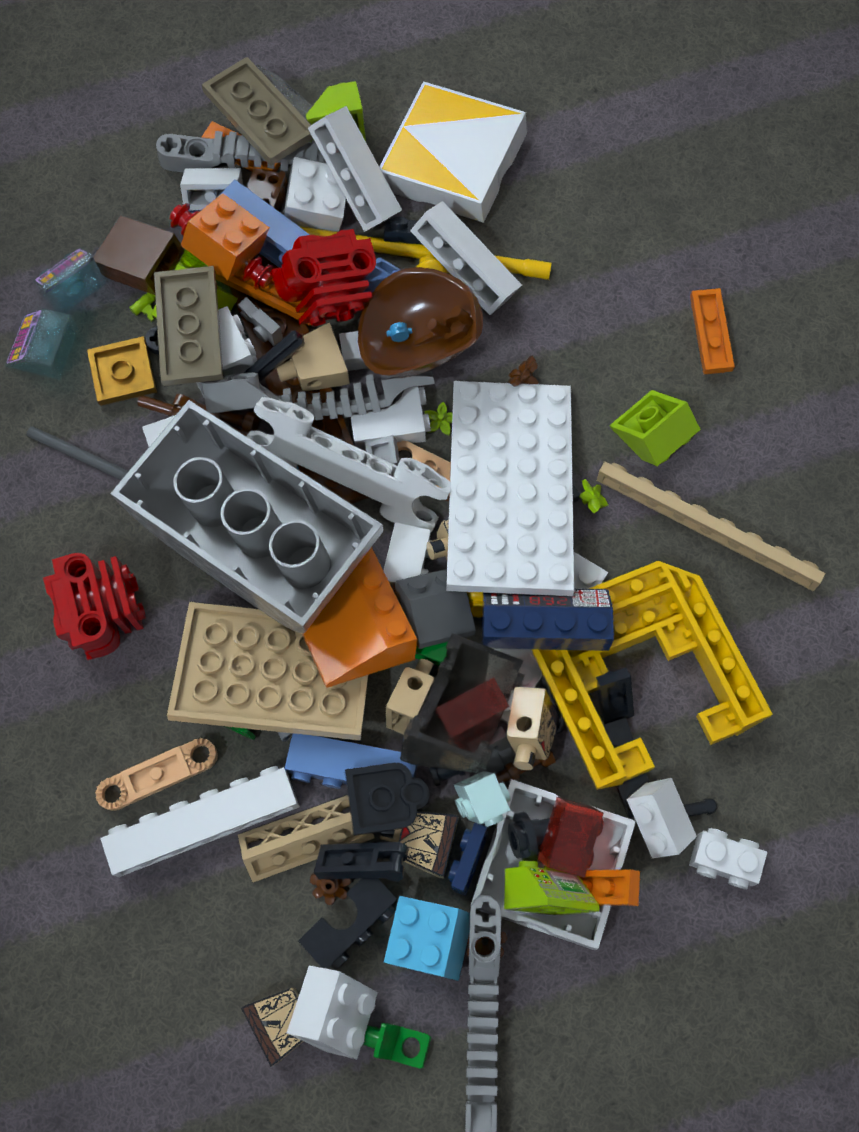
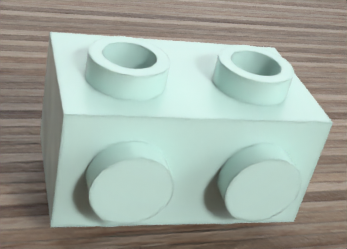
[454,771,511,827]

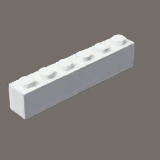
[100,766,300,877]

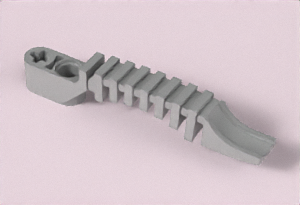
[156,131,327,172]
[201,371,435,420]
[465,895,501,1132]

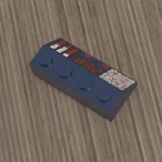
[482,589,614,651]

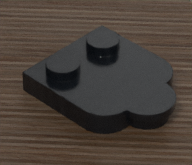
[344,763,430,836]

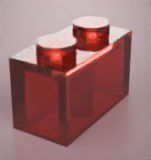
[434,678,509,738]
[538,797,604,877]

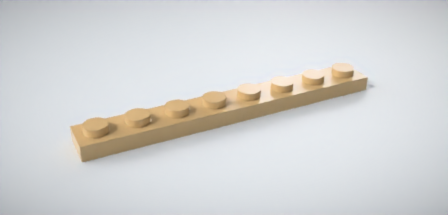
[596,461,826,591]

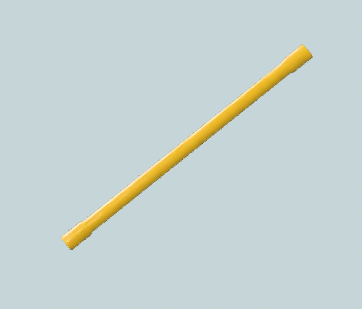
[299,226,552,280]

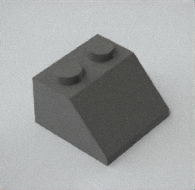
[394,569,476,649]

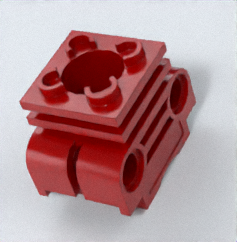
[271,229,376,326]
[43,553,146,660]

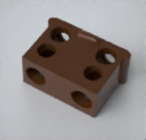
[247,168,288,212]

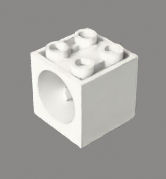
[196,306,258,397]

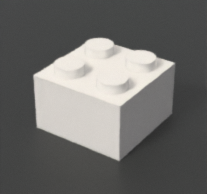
[284,157,346,232]
[287,965,378,1059]

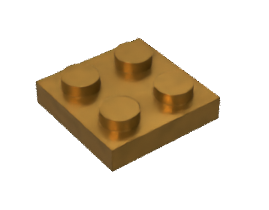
[87,336,157,406]

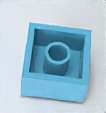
[384,896,470,981]

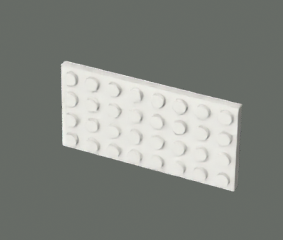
[446,381,574,596]

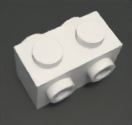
[689,828,767,889]

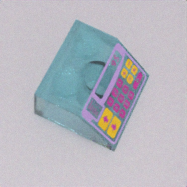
[33,248,106,316]
[5,308,79,380]

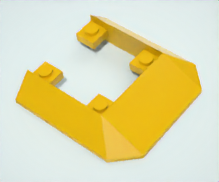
[531,561,773,790]

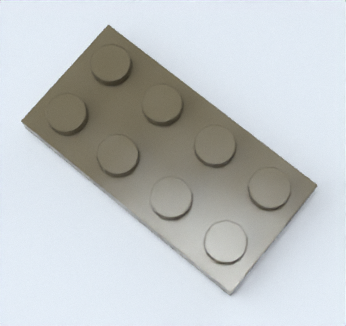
[202,57,313,166]
[154,266,224,386]

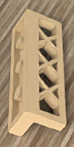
[238,795,374,882]

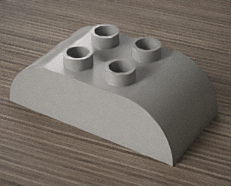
[110,400,383,633]

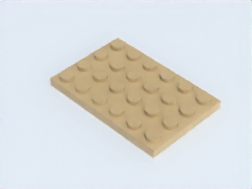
[167,602,368,741]

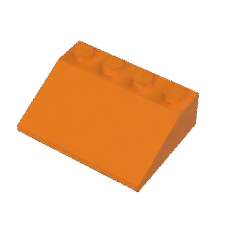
[302,547,417,688]

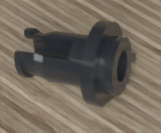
[508,812,581,862]

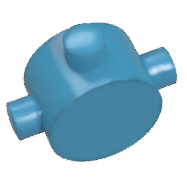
[386,322,412,342]

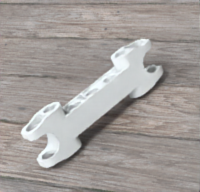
[246,397,451,532]

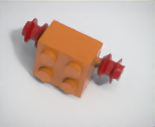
[170,193,273,290]

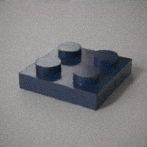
[448,823,489,896]

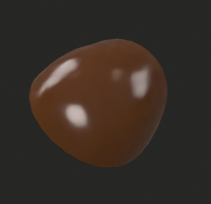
[358,267,483,378]

